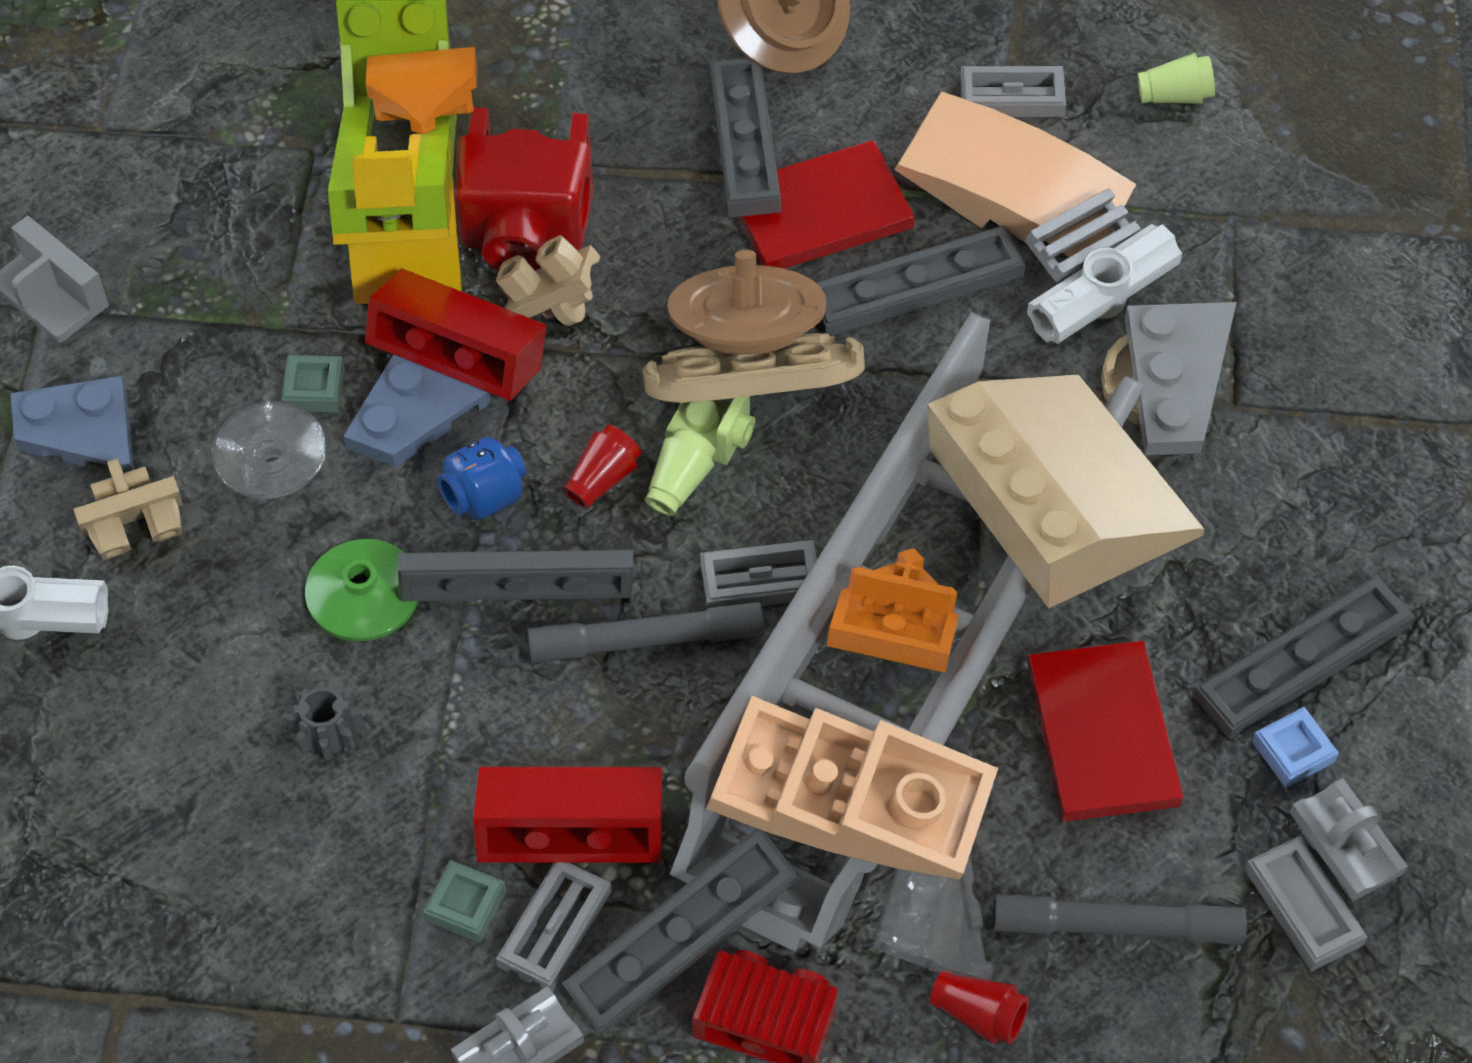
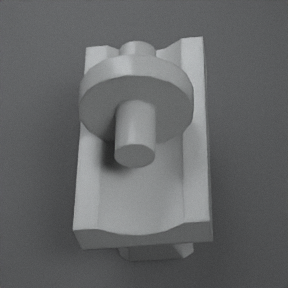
[1289,778,1408,901]
[451,986,584,1063]

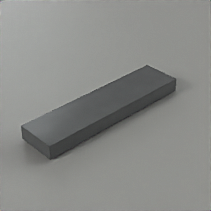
[710,58,782,217]
[816,225,1025,336]
[398,550,633,601]
[1192,575,1415,740]
[562,829,801,1035]

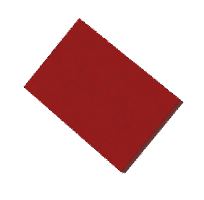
[739,140,915,269]
[1027,640,1184,822]

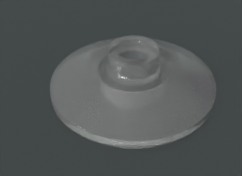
[212,401,326,499]

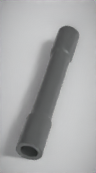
[528,602,764,663]
[993,894,1247,945]

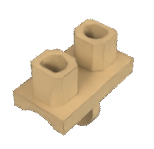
[496,235,600,326]
[73,458,183,560]

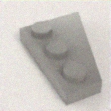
[1125,302,1237,455]

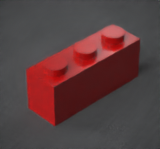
[365,268,547,401]
[473,767,663,863]

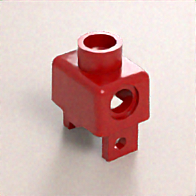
[454,107,594,271]

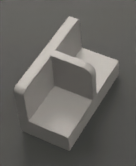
[0,215,109,343]

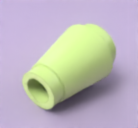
[1137,53,1215,104]
[645,429,716,516]

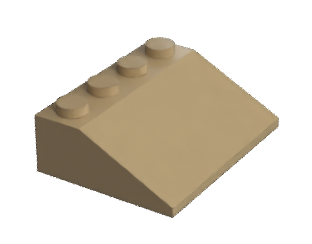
[927,375,1204,609]

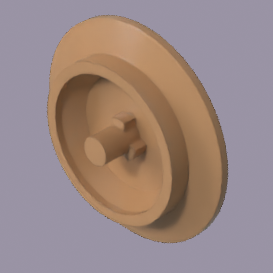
[717,0,850,74]
[667,250,826,355]

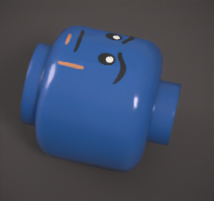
[438,437,526,521]

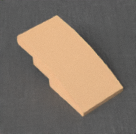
[894,92,1136,257]
[706,696,998,880]

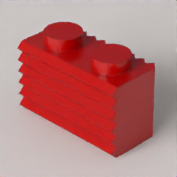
[692,950,838,1063]

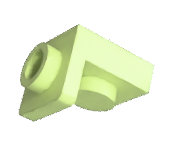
[666,396,755,465]

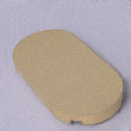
[643,333,865,402]

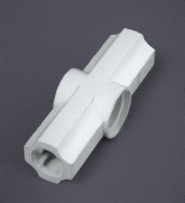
[1027,224,1182,344]
[0,565,109,640]

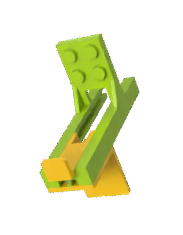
[328,0,462,304]

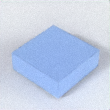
[1252,707,1339,788]

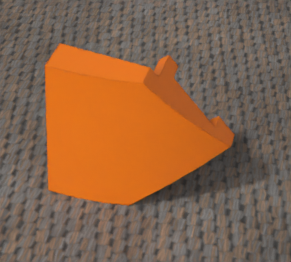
[366,47,478,135]
[826,548,959,673]

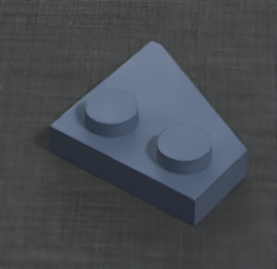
[343,355,491,467]
[11,376,134,473]

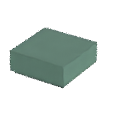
[281,355,345,413]
[423,860,507,943]

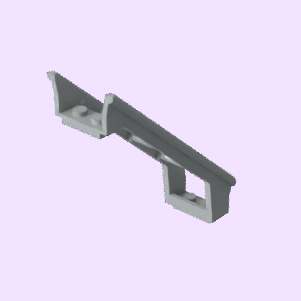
[670,312,1145,952]

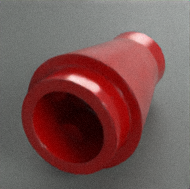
[562,425,642,510]
[930,970,1029,1045]

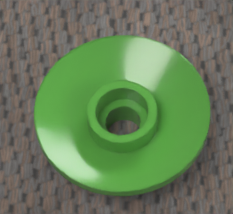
[305,539,419,642]

